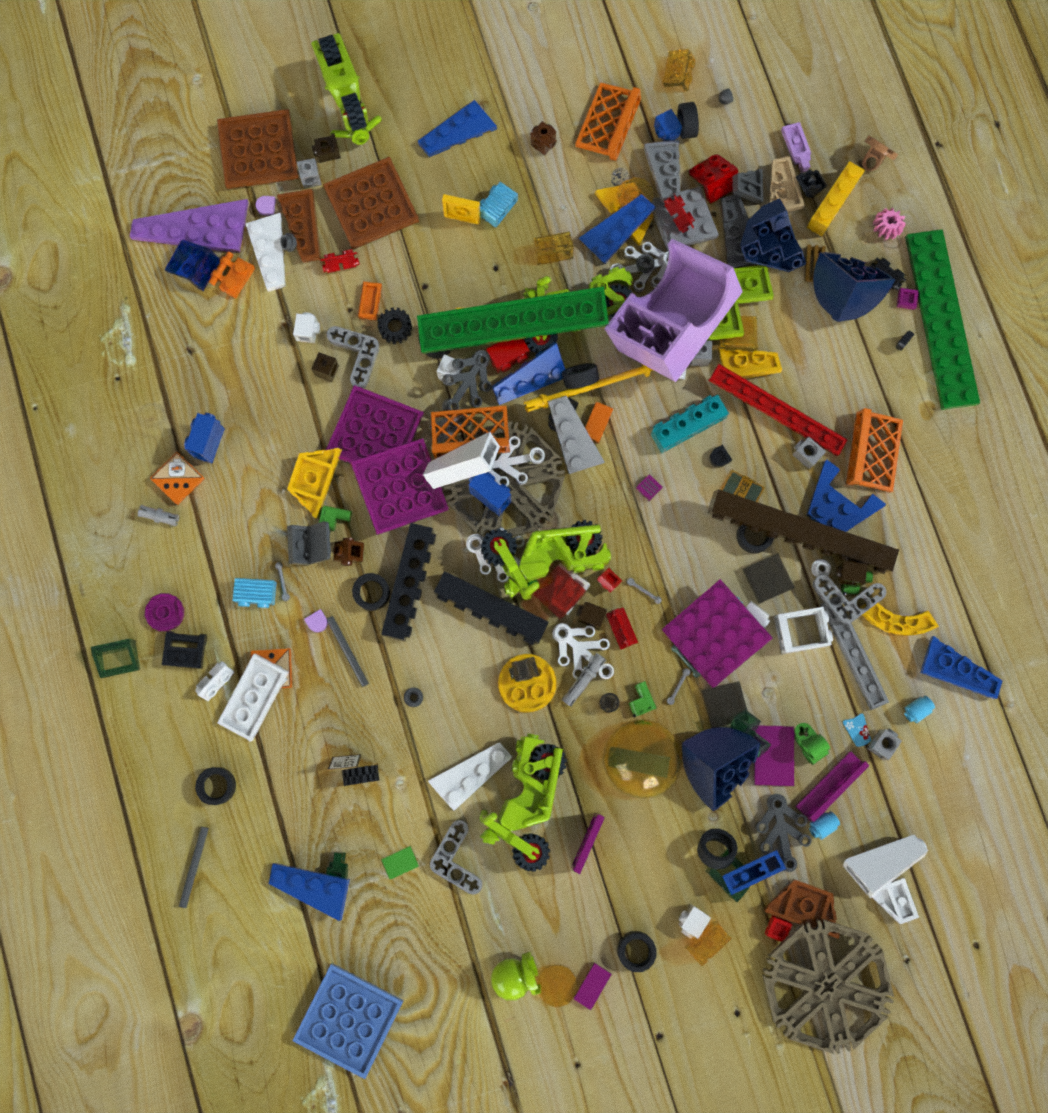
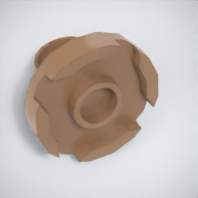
[862,135,899,172]

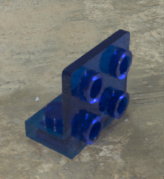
[165,239,220,291]

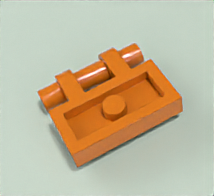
[208,251,255,298]

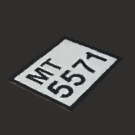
[327,754,361,770]

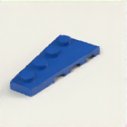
[418,100,497,157]
[578,194,656,264]
[269,863,350,921]

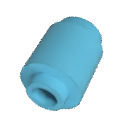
[904,696,935,723]
[809,811,840,840]

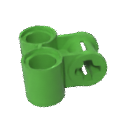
[794,723,830,765]

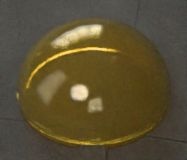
[604,719,682,799]

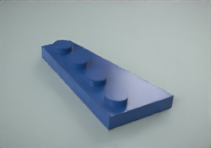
[492,342,565,405]
[920,636,1003,699]

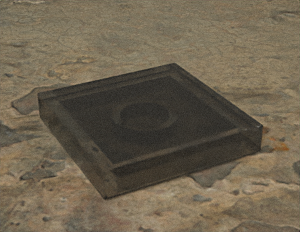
[743,553,795,604]
[701,681,750,728]

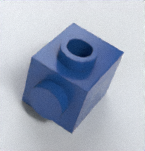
[654,109,682,141]

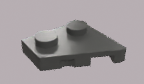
[732,169,763,204]

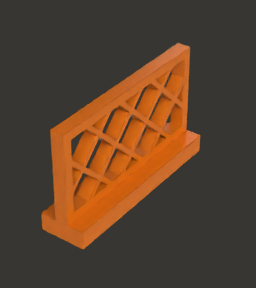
[575,82,641,161]
[431,405,510,459]
[846,408,903,493]

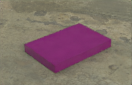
[754,725,794,786]
[571,813,605,874]

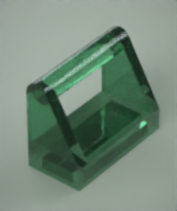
[91,639,140,679]
[705,849,750,902]

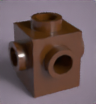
[530,121,557,155]
[333,538,364,566]

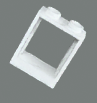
[774,607,833,654]

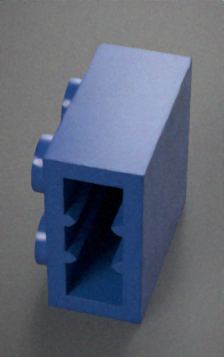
[184,412,225,463]
[468,472,511,516]

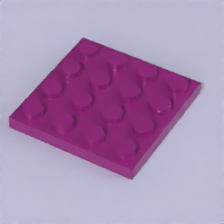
[326,385,424,464]
[350,438,449,535]
[662,579,773,688]

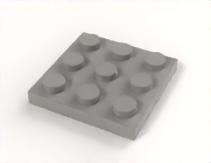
[650,187,719,251]

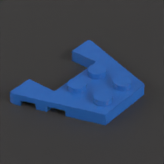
[806,460,886,532]

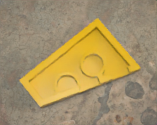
[718,347,782,379]

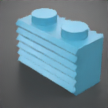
[480,181,518,228]
[233,578,277,608]

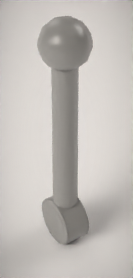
[275,562,290,601]
[627,578,662,604]
[667,668,690,705]

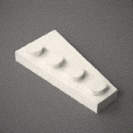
[246,213,286,292]
[428,742,512,811]

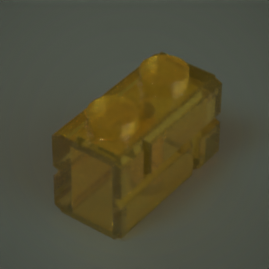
[685,920,732,966]

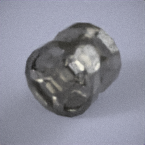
[599,693,620,713]

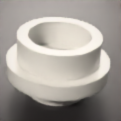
[811,559,831,577]

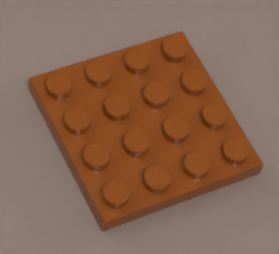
[217,109,299,189]
[323,156,419,250]

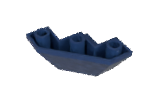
[740,198,806,272]

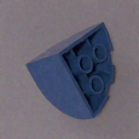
[813,252,895,322]
[682,727,760,812]

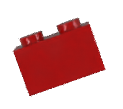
[486,339,530,374]

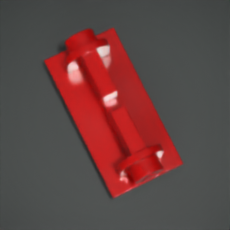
[664,192,695,233]
[320,249,360,273]
[606,607,638,650]

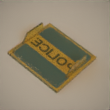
[721,470,765,502]

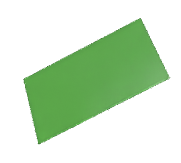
[381,846,419,880]

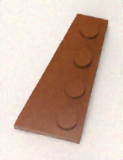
[277,189,321,263]

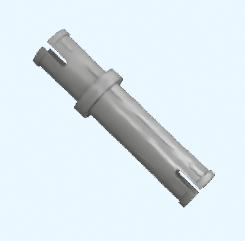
[562,653,606,707]

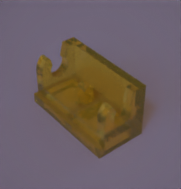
[534,231,574,265]

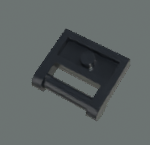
[162,631,207,669]

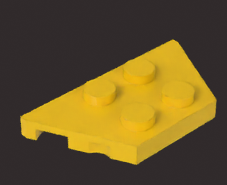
[595,183,654,246]
[287,448,342,518]

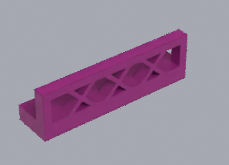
[795,751,870,822]

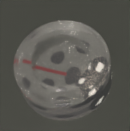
[611,168,629,186]

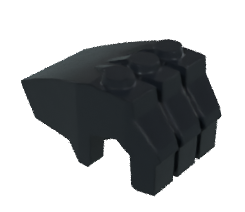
[796,169,827,198]

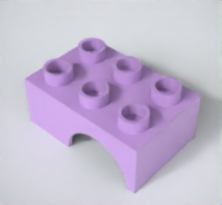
[605,239,743,382]

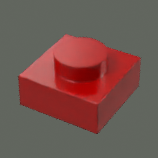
[597,568,622,593]
[764,915,792,942]

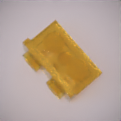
[663,49,696,91]

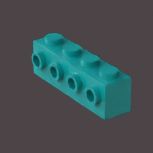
[650,395,729,454]

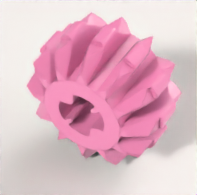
[873,207,906,240]

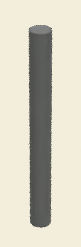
[327,616,369,687]
[179,826,209,908]

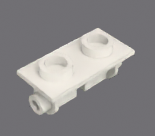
[195,661,235,701]

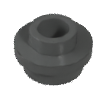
[280,233,297,252]
[636,254,655,273]
[404,688,423,707]

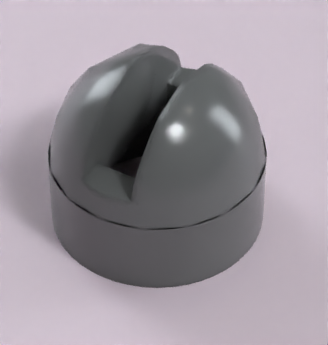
[719,88,733,105]

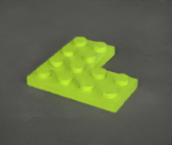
[707,265,774,341]

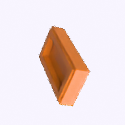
[358,281,382,321]
[585,402,613,444]

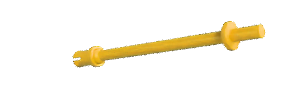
[524,364,653,413]

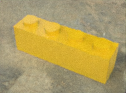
[806,161,865,237]

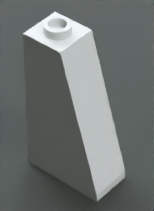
[423,432,500,489]
[843,835,928,898]

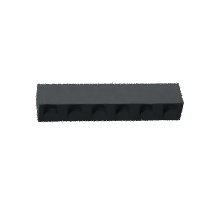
[434,571,549,645]

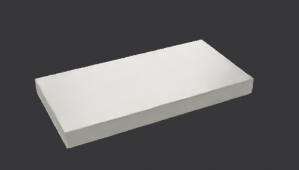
[217,653,289,741]

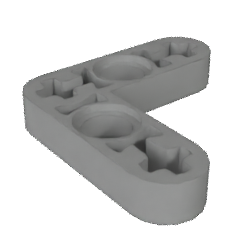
[327,326,380,389]
[813,575,886,624]
[430,820,482,895]

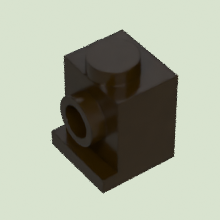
[312,133,341,163]

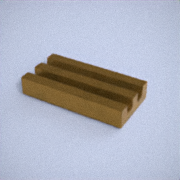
[804,245,826,282]

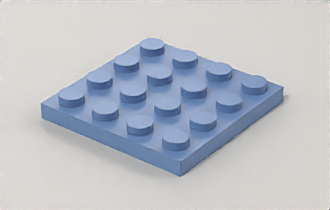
[293,963,404,1079]

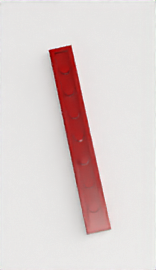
[708,364,848,456]

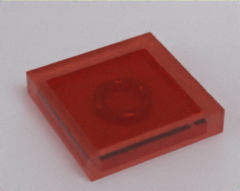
[532,565,587,620]

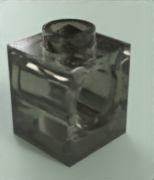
[509,657,539,683]

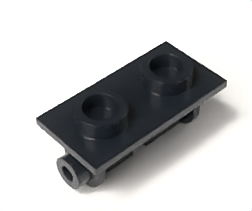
[870,257,906,291]

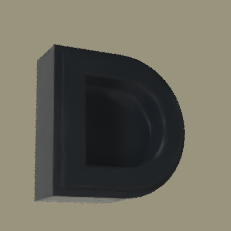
[895,330,914,351]
[709,445,732,468]

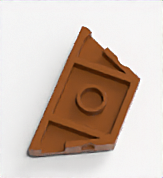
[764,879,839,939]

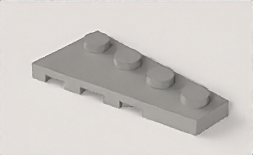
[644,140,680,203]
[547,395,605,474]

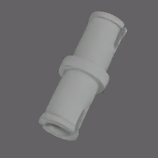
[138,505,180,527]

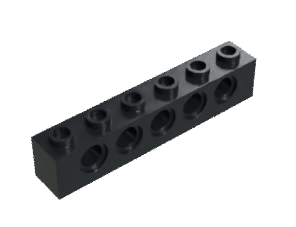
[381,523,436,642]

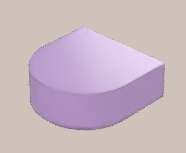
[256,196,276,216]
[304,609,328,633]

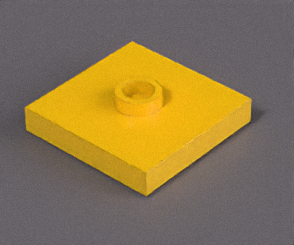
[442,194,481,224]

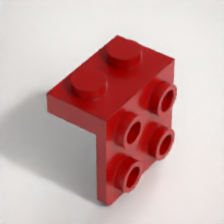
[689,154,738,204]

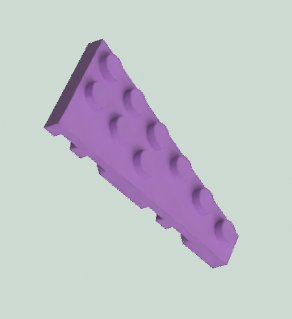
[130,199,249,253]

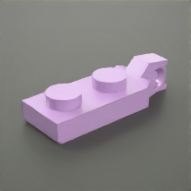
[781,122,811,173]

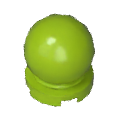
[491,952,541,1001]

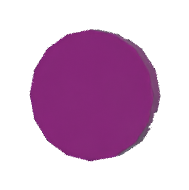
[145,593,185,632]

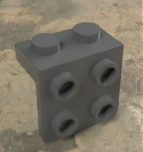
[287,521,331,565]

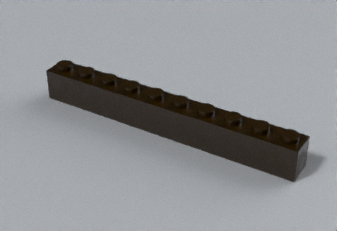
[707,489,899,574]

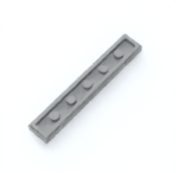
[819,596,889,710]

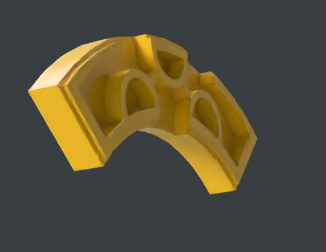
[859,601,939,636]

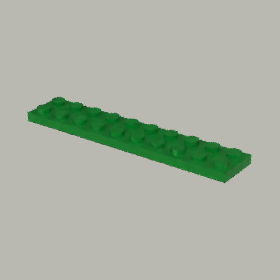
[905,229,980,410]
[417,286,609,354]

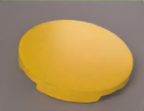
[498,654,556,713]

